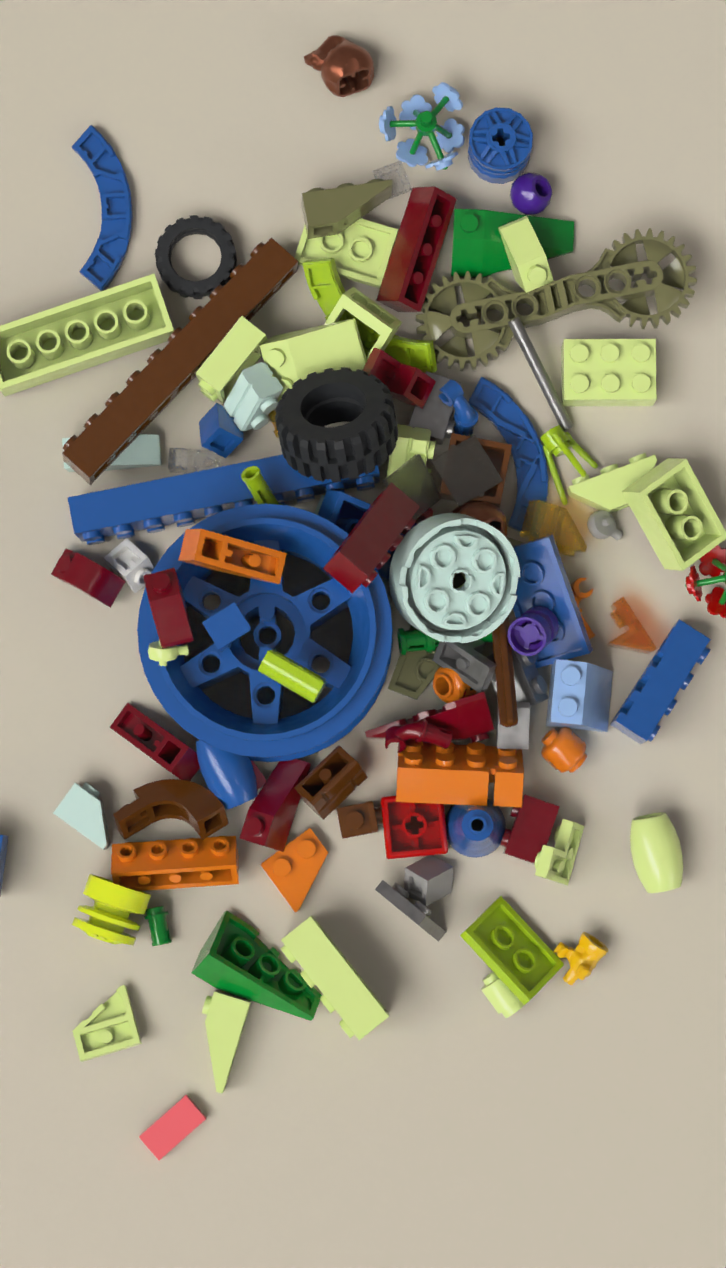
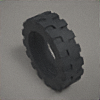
[155,215,237,299]

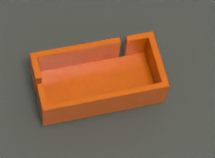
[396,739,524,808]

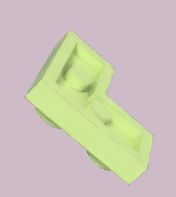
[535,819,584,886]

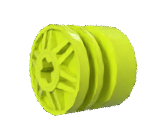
[72,874,151,946]

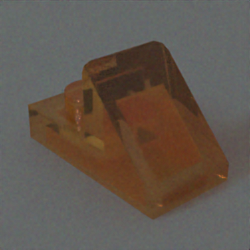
[607,597,657,655]

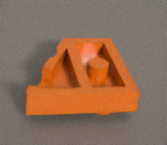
[260,828,329,913]

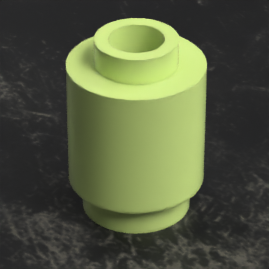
[481,972,524,1018]

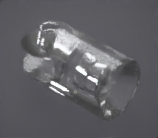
[168,447,222,474]

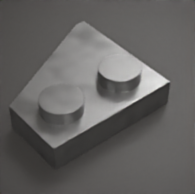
[375,880,446,942]

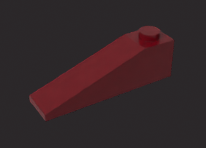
[365,692,494,742]

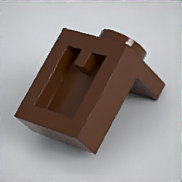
[336,801,383,839]

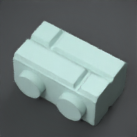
[223,362,283,432]

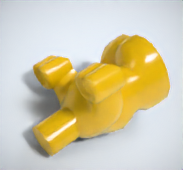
[554,932,609,986]

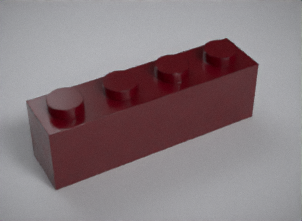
[376,186,457,312]
[323,482,420,593]

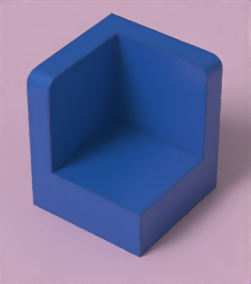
[199,403,244,458]
[202,602,251,652]

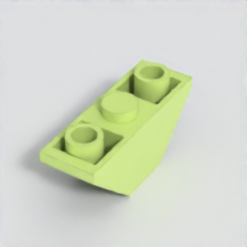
[567,453,657,514]

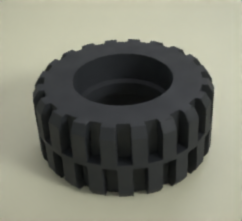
[275,367,398,482]

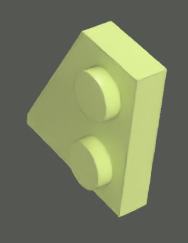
[72,985,142,1062]

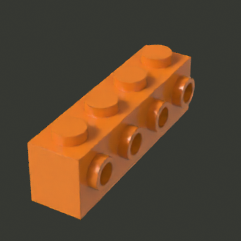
[111,836,239,891]

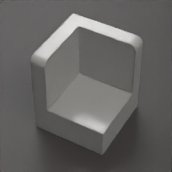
[404,855,453,907]

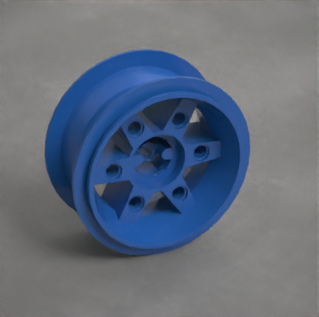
[137,503,393,762]

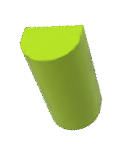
[258,649,327,703]

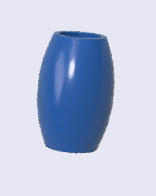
[196,740,258,810]

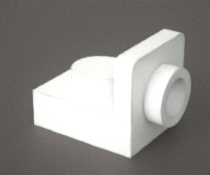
[104,538,154,593]

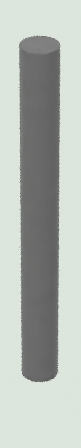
[508,317,573,431]

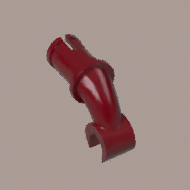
[385,718,453,753]

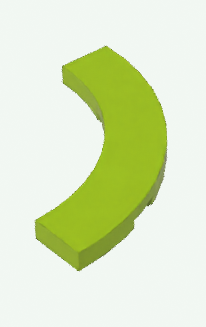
[302,258,437,373]

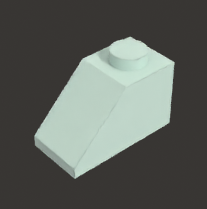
[53,782,110,850]

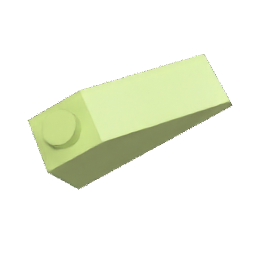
[202,990,252,1094]

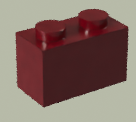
[500,794,560,865]

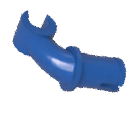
[438,380,478,436]

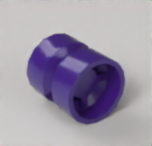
[507,606,559,656]

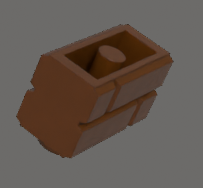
[294,745,368,820]

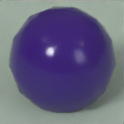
[510,173,552,215]

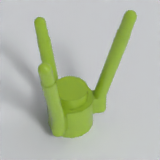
[540,425,598,505]

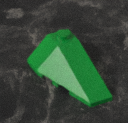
[451,209,574,278]
[191,910,322,1021]

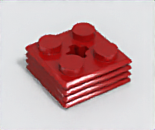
[381,796,448,859]

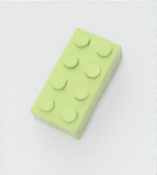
[280,915,389,1040]

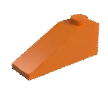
[179,529,287,584]

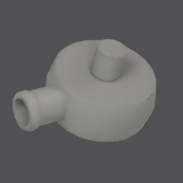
[587,510,623,540]

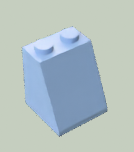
[546,659,613,732]

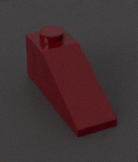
[110,702,200,781]
[239,759,311,852]

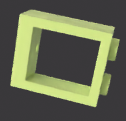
[324,287,402,360]
[196,316,267,403]

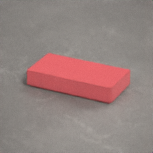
[139,1094,207,1160]

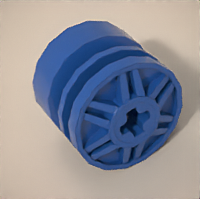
[468,108,533,184]

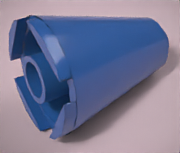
[445,799,506,858]

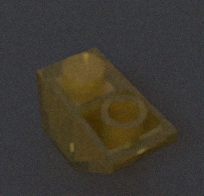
[520,500,587,557]

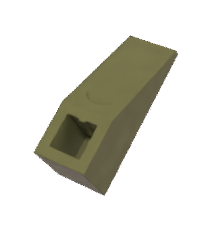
[301,178,393,239]

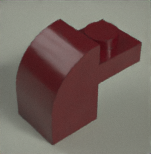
[363,348,436,409]
[51,548,126,608]

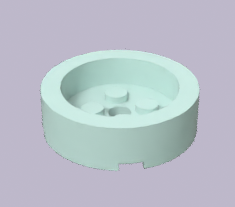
[389,513,520,644]

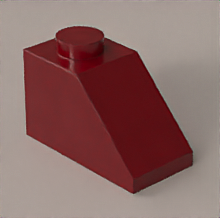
[143,568,194,649]

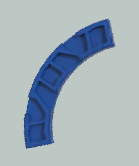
[72,125,133,291]

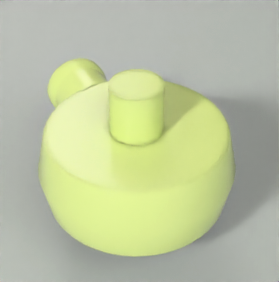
[148,640,189,666]

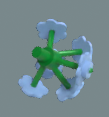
[379,82,465,171]

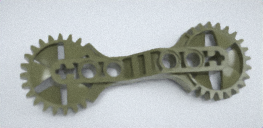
[416,228,697,371]

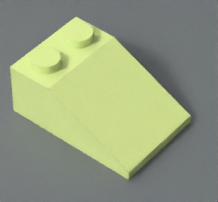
[259,318,367,402]

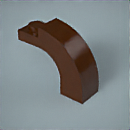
[113,779,229,840]

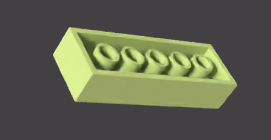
[0,274,174,396]

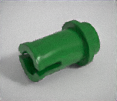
[144,906,172,946]

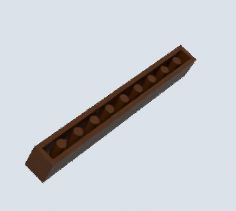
[62,237,298,485]

